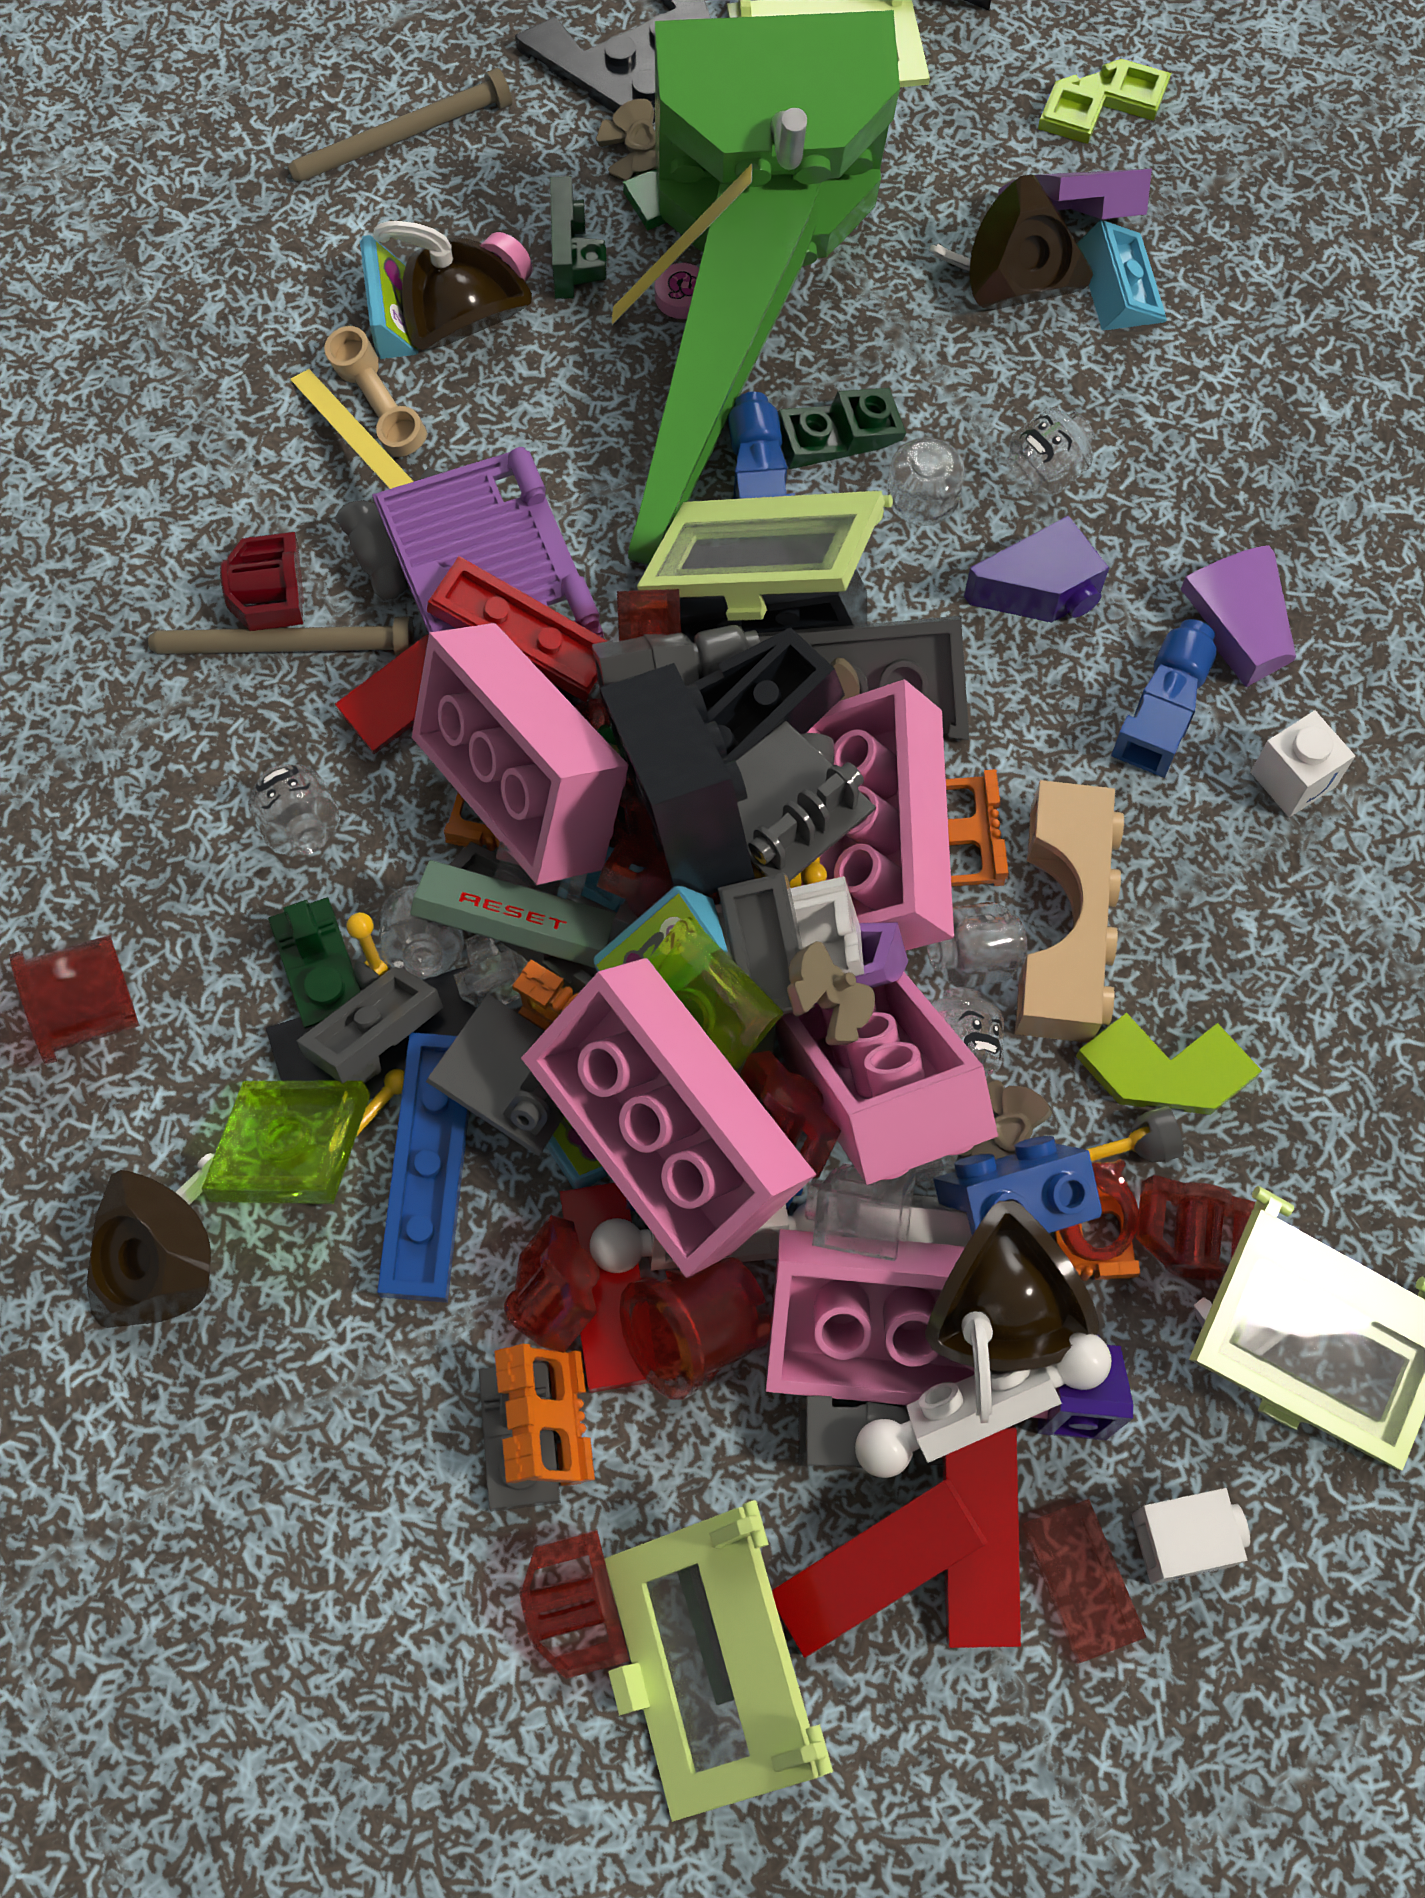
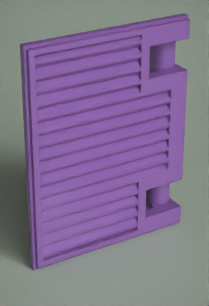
[372,447,604,638]

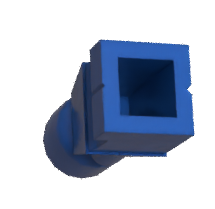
[728,392,795,543]
[1111,619,1217,778]

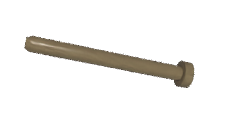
[288,67,512,182]
[148,616,414,657]

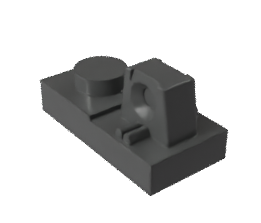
[296,964,443,1094]
[478,1361,561,1512]

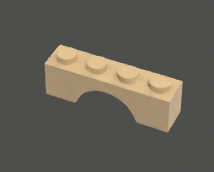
[1015,780,1124,1043]

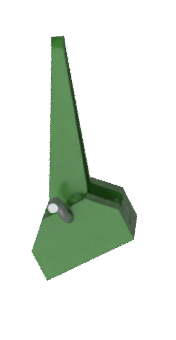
[628,10,900,566]

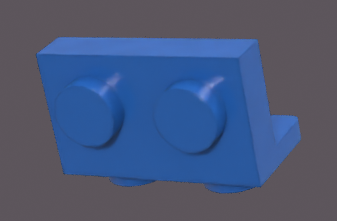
[933,1136,1102,1235]

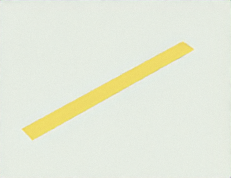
[612,164,752,325]
[290,369,414,489]

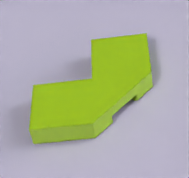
[1038,58,1172,144]
[1076,1013,1262,1115]

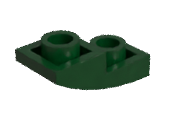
[778,388,906,469]

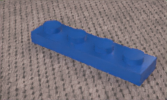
[377,1033,469,1303]

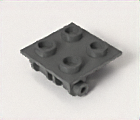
[736,721,876,882]
[426,994,564,1156]

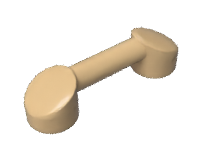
[324,326,428,457]

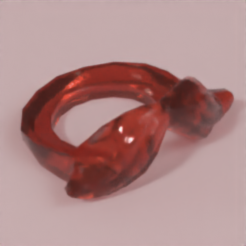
[1059,1159,1140,1261]

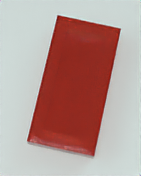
[1022,1499,1147,1664]

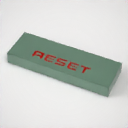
[410,860,616,968]

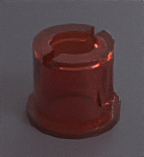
[9,935,140,1065]
[619,1255,771,1400]

